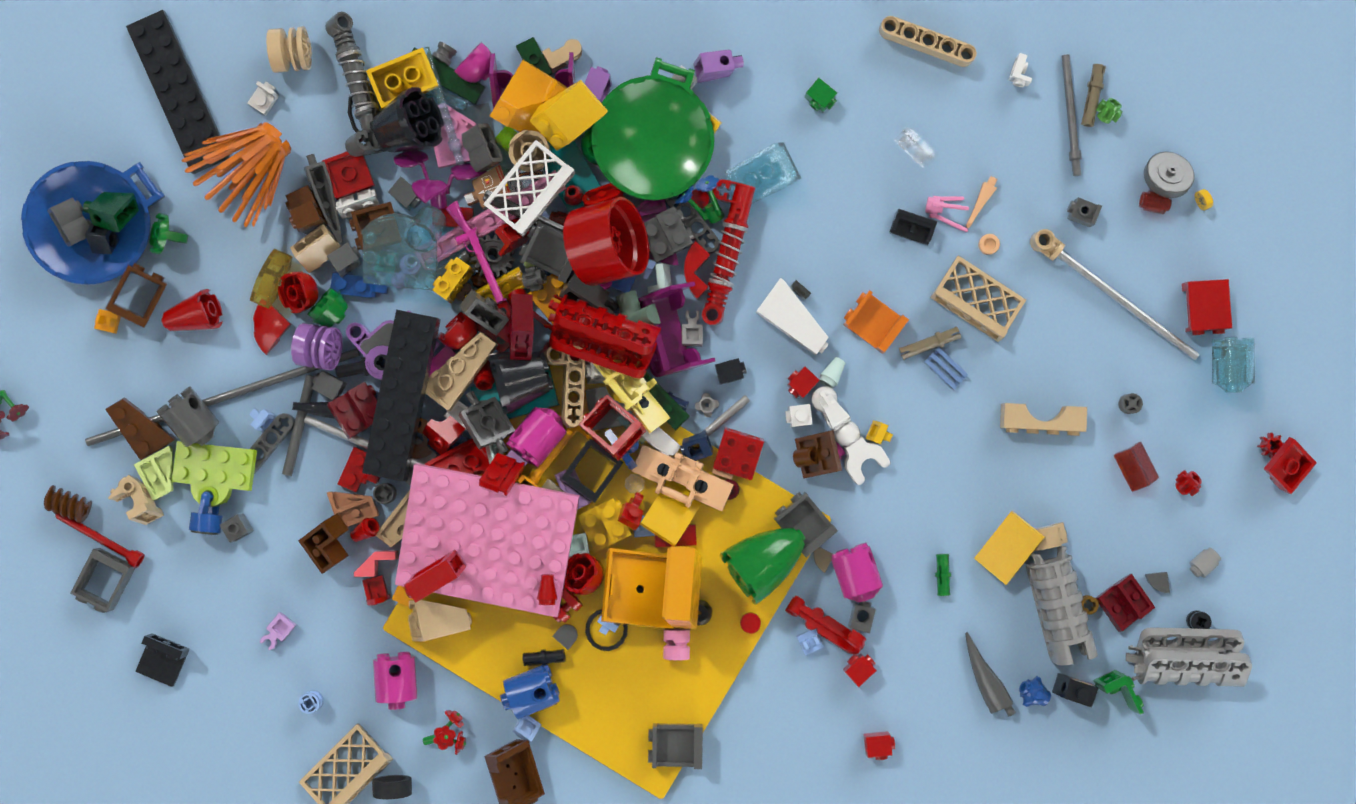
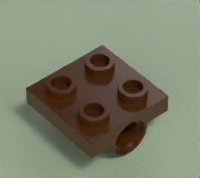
[793,430,842,479]

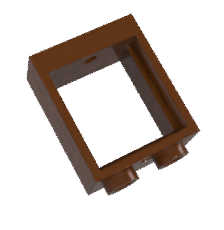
[105,263,167,328]

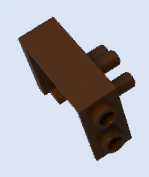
[484,739,545,804]

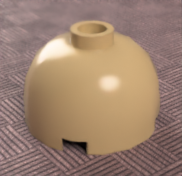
[509,130,550,172]

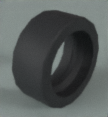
[372,775,412,800]

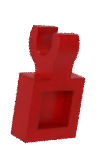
[618,492,644,530]

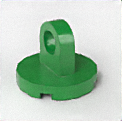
[149,213,188,255]

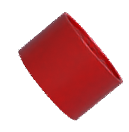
[563,197,649,286]

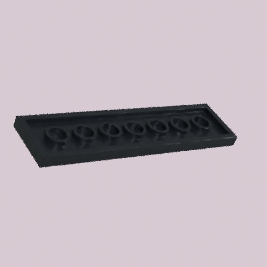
[126,10,230,174]

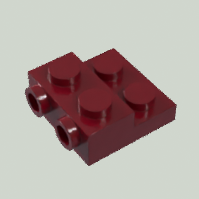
[327,382,377,440]

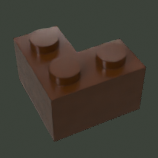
[285,185,328,235]
[298,513,349,574]

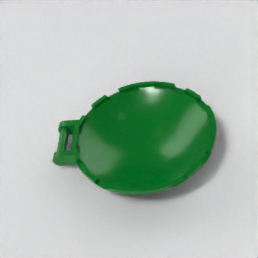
[591,57,714,200]

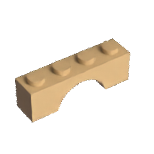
[1000,403,1087,436]

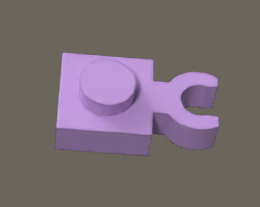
[260,612,296,650]

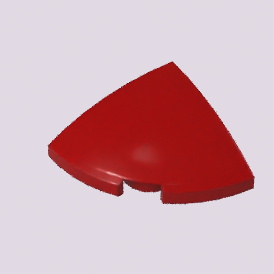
[253,297,292,355]

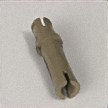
[1081,64,1106,127]
[899,326,961,360]

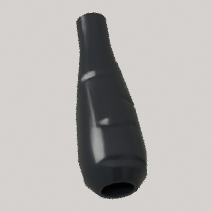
[292,402,335,419]

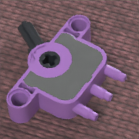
[335,310,440,380]

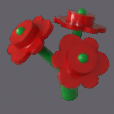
[423,710,466,755]

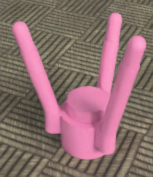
[925,195,969,232]

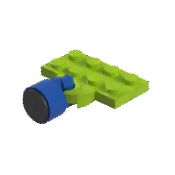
[172,441,257,535]

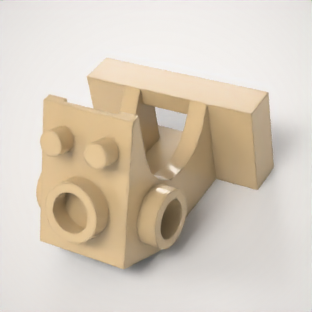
[108,475,164,525]

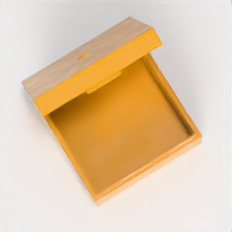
[601,546,702,629]

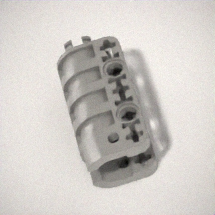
[1026,546,1098,665]
[1126,628,1252,687]

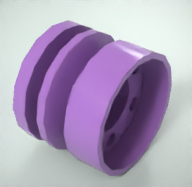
[291,323,343,370]

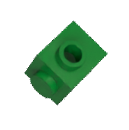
[804,77,837,112]

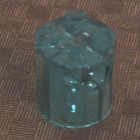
[1212,337,1255,393]

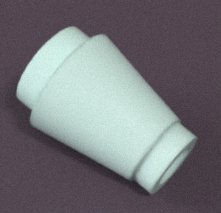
[819,357,846,389]

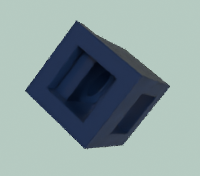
[680,430,713,461]

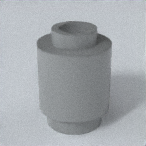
[1190,548,1221,578]

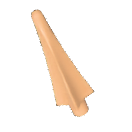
[966,176,998,228]

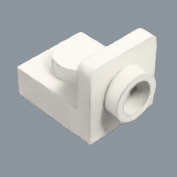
[1008,53,1032,87]
[247,81,279,116]

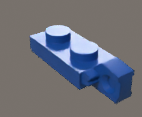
[330,273,388,299]

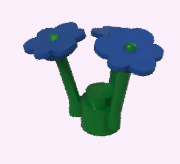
[675,175,725,223]

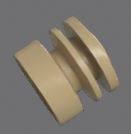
[266,26,312,73]

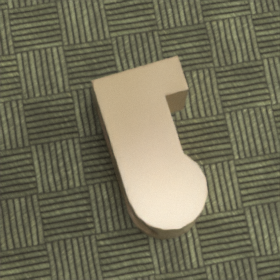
[542,39,582,73]

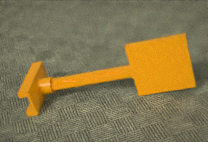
[517,385,598,487]

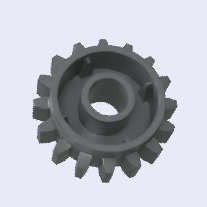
[469,234,515,279]

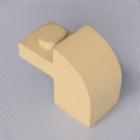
[1035,522,1068,551]

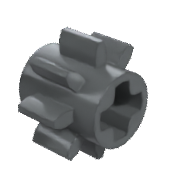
[522,266,547,292]

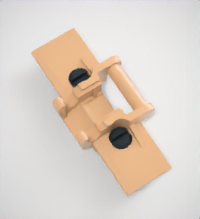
[632,445,734,511]

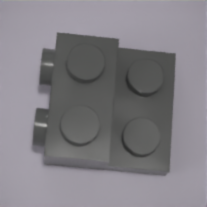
[644,207,694,263]

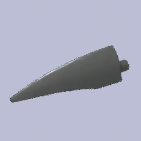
[304,154,342,243]
[965,632,1016,717]

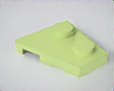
[134,446,173,501]

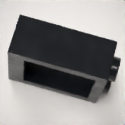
[560,439,623,504]

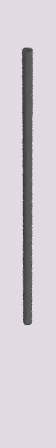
[85,348,360,446]

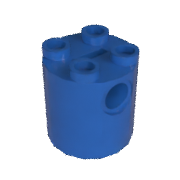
[500,665,560,719]

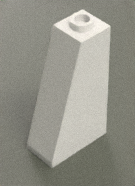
[756,278,829,355]

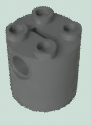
[156,386,219,447]

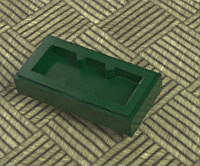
[516,37,552,76]

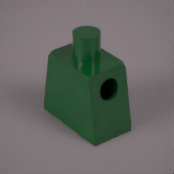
[83,192,139,232]

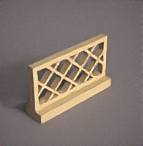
[930,255,1026,342]
[299,724,393,804]

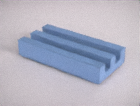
[924,347,968,390]

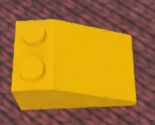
[366,47,439,109]
[530,80,608,151]

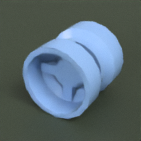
[298,690,323,714]

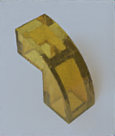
[250,249,293,309]

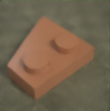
[327,491,380,527]

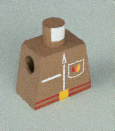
[464,165,512,211]

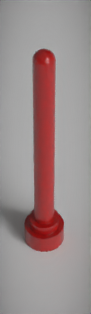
[55,513,145,568]

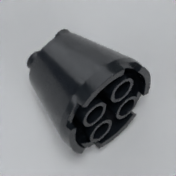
[370,87,444,153]
[488,352,554,415]

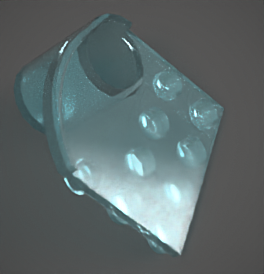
[361,206,447,291]

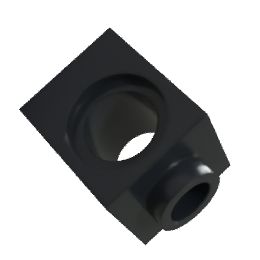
[85,223,119,254]
[715,358,747,385]

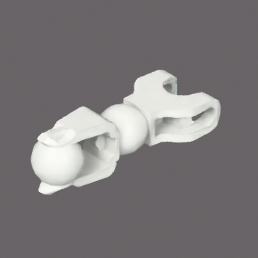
[812,387,890,485]

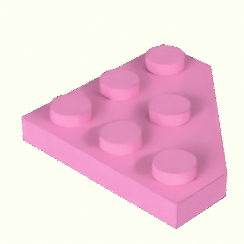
[434,104,496,169]

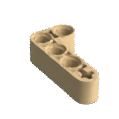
[544,346,585,428]

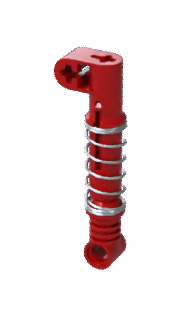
[702,179,756,325]

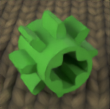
[1096,98,1123,124]

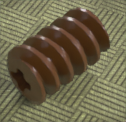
[44,485,92,523]

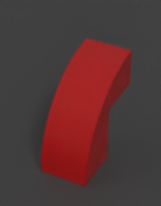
[684,241,710,300]

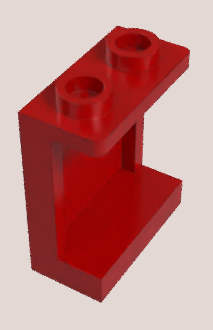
[1182,279,1232,336]

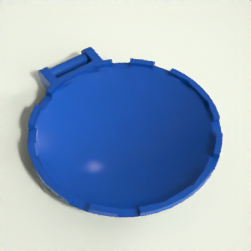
[21,161,165,285]

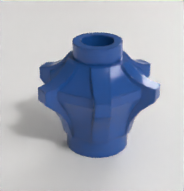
[1019,676,1051,707]

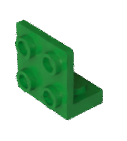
[1093,670,1144,715]

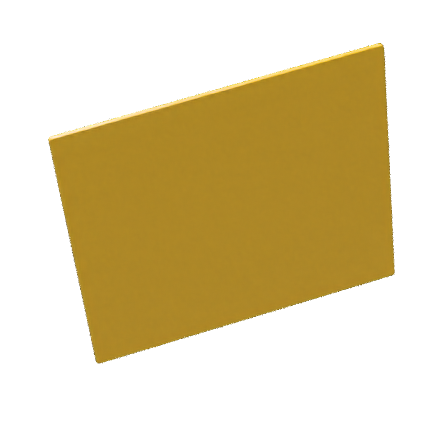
[383,350,831,799]

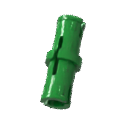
[935,554,952,596]

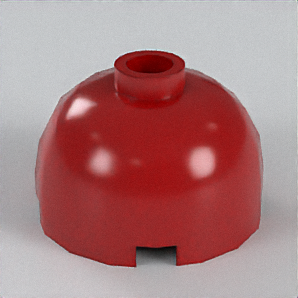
[277,271,319,313]
[438,312,478,349]
[564,553,604,595]

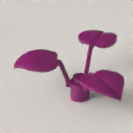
[394,150,487,209]

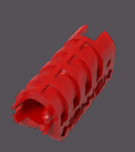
[544,294,662,378]

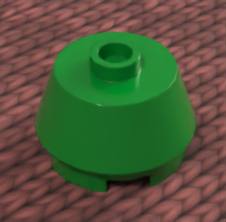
[308,288,348,328]

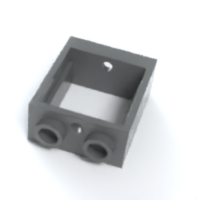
[70,548,135,613]

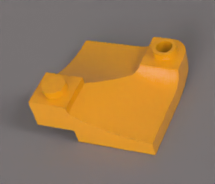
[490,60,567,141]

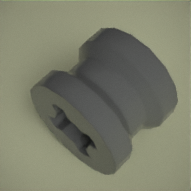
[431,41,457,66]
[1118,393,1143,414]

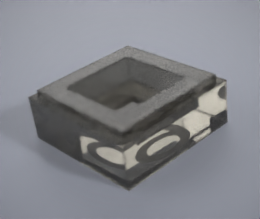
[790,280,811,300]

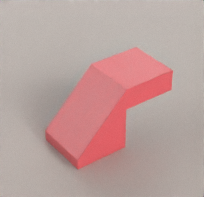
[354,550,399,577]

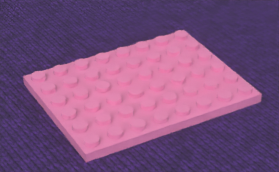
[395,463,580,617]

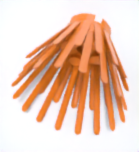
[181,122,291,227]

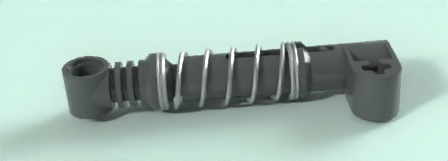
[325,12,383,157]

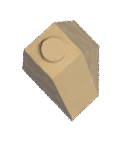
[408,600,472,642]

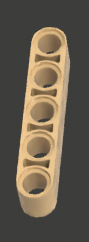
[879,16,977,67]

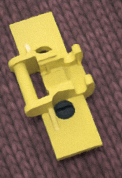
[593,357,670,434]

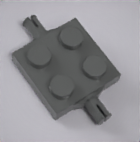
[458,391,515,454]

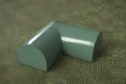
[616,291,661,326]

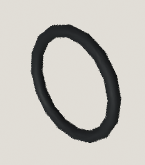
[585,609,628,651]

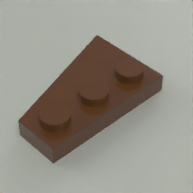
[105,397,176,461]

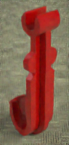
[785,595,866,655]

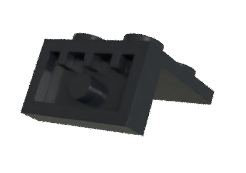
[136,633,190,687]

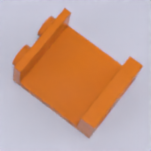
[843,290,909,354]

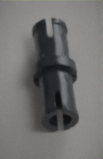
[523,649,566,666]

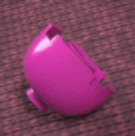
[454,42,491,83]

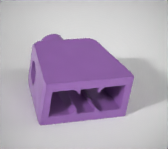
[693,50,744,83]

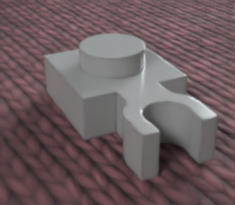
[682,310,703,346]

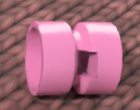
[663,628,690,660]

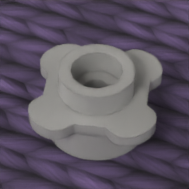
[695,393,719,417]

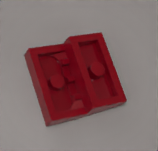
[1096,574,1155,632]

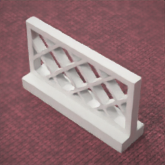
[484,140,575,237]

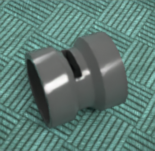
[373,483,397,504]

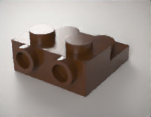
[349,202,403,255]

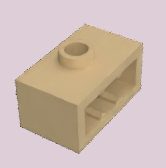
[290,224,341,273]

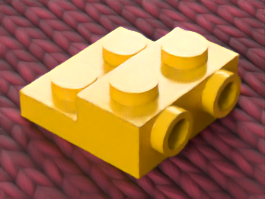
[433,257,475,304]
[577,498,633,553]

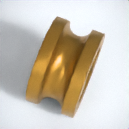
[1081,595,1099,614]

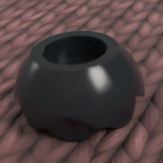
[697,600,713,626]

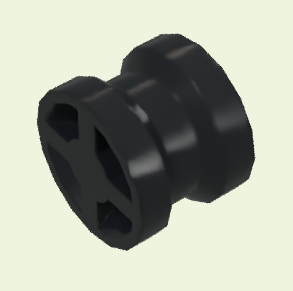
[1186,610,1212,629]

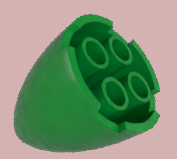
[720,528,806,605]

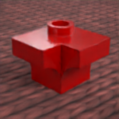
[422,415,466,455]

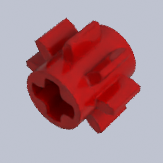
[1257,433,1284,458]
[1175,470,1202,496]

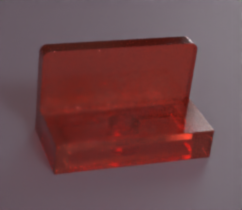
[1113,442,1159,492]

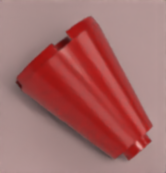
[161,289,223,331]

